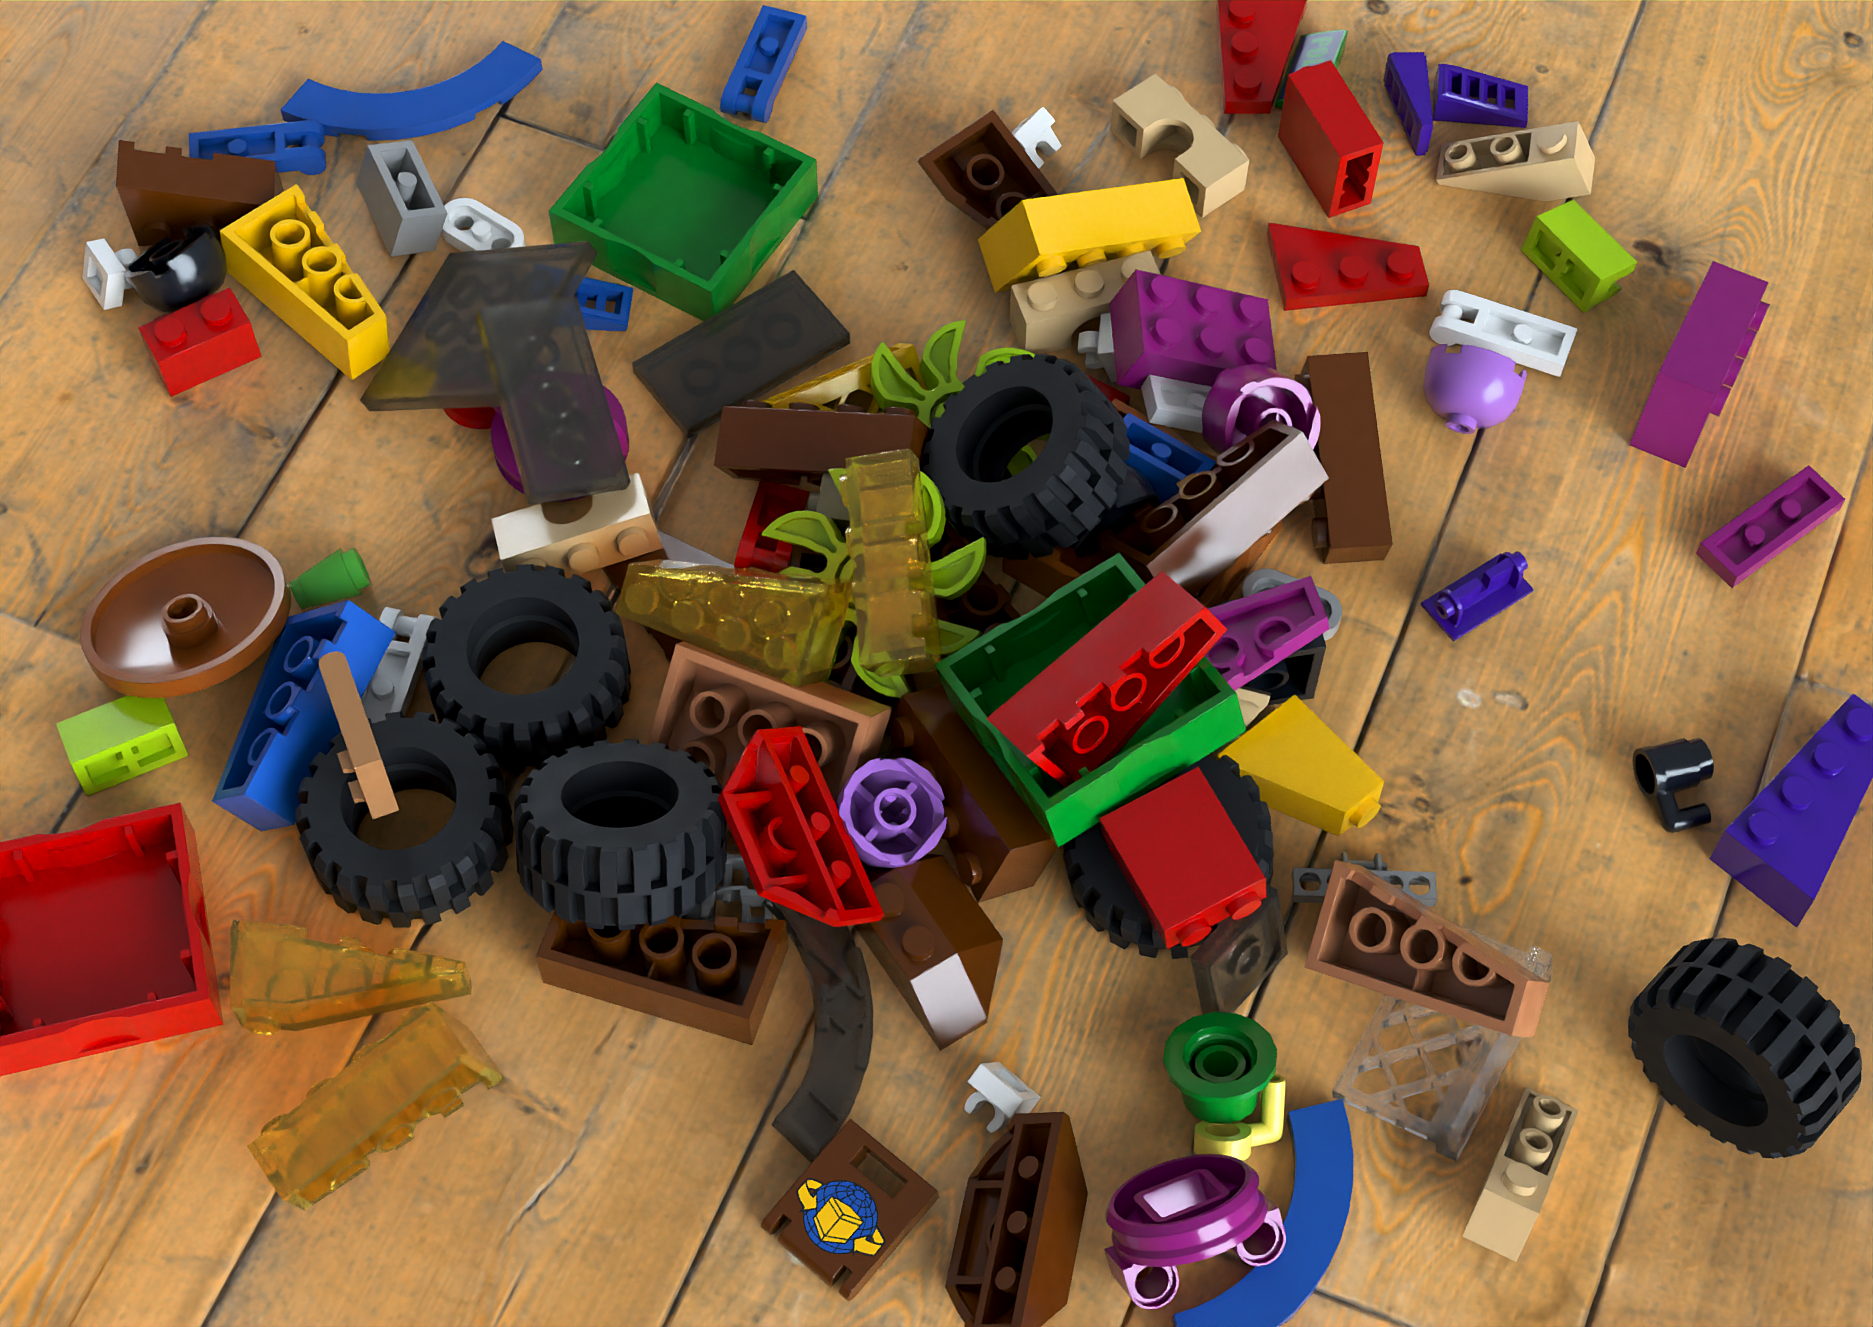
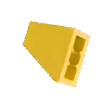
[1216,695,1384,836]

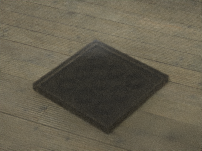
[360,241,597,411]

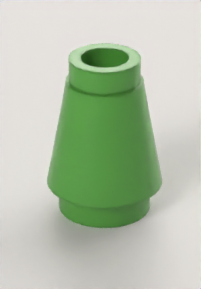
[289,548,372,610]

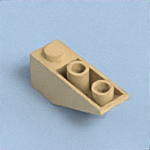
[1436,121,1595,202]
[1462,1087,1578,1262]

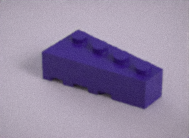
[1709,694,1873,927]

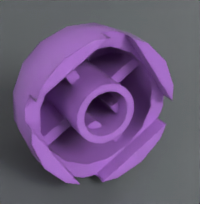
[1423,344,1527,434]
[836,757,947,868]

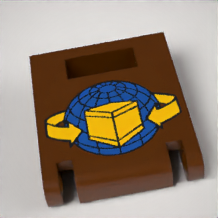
[761,1119,939,1302]

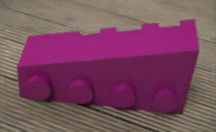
[1629,261,1770,468]

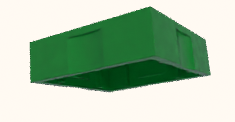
[549,82,818,327]
[935,553,1246,848]

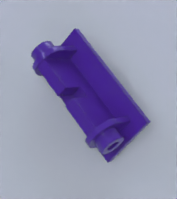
[1421,551,1534,642]

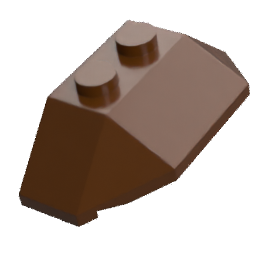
[854,854,1003,1051]
[945,1112,1088,1327]

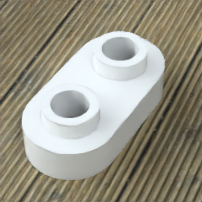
[441,198,526,270]

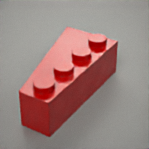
[986,571,1228,788]

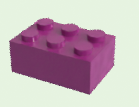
[1109,269,1277,390]

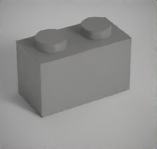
[356,140,448,257]

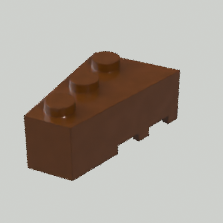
[116,140,284,246]

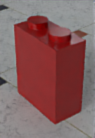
[1278,60,1384,218]
[1099,766,1266,949]

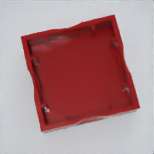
[0,802,224,1076]

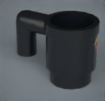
[1632,738,1714,833]

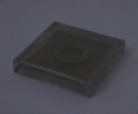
[1190,883,1288,1014]

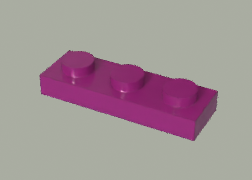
[1696,465,1845,588]

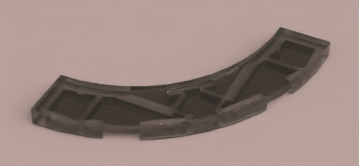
[763,898,873,1163]

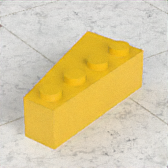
[978,178,1201,293]
[220,184,390,380]

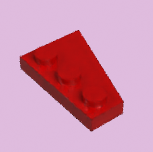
[1216,0,1308,114]
[1267,222,1429,311]

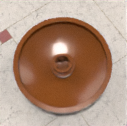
[80,537,291,698]

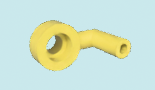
[1194,1074,1286,1160]

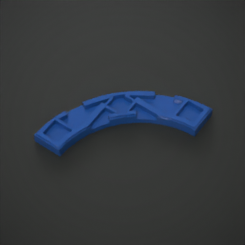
[281,41,543,141]
[1172,1099,1353,1327]

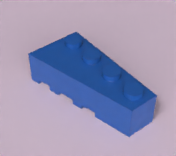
[212,600,396,832]

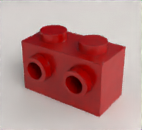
[138,287,262,397]

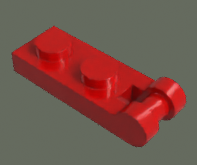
[734,481,810,578]

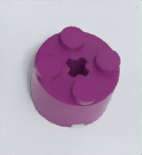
[1202,364,1321,455]

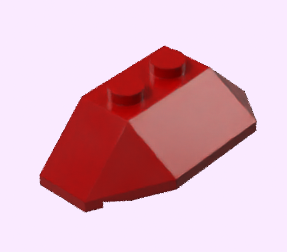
[717,726,885,927]

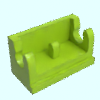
[1521,199,1638,313]
[56,695,189,797]

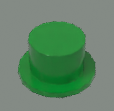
[1163,1012,1277,1124]

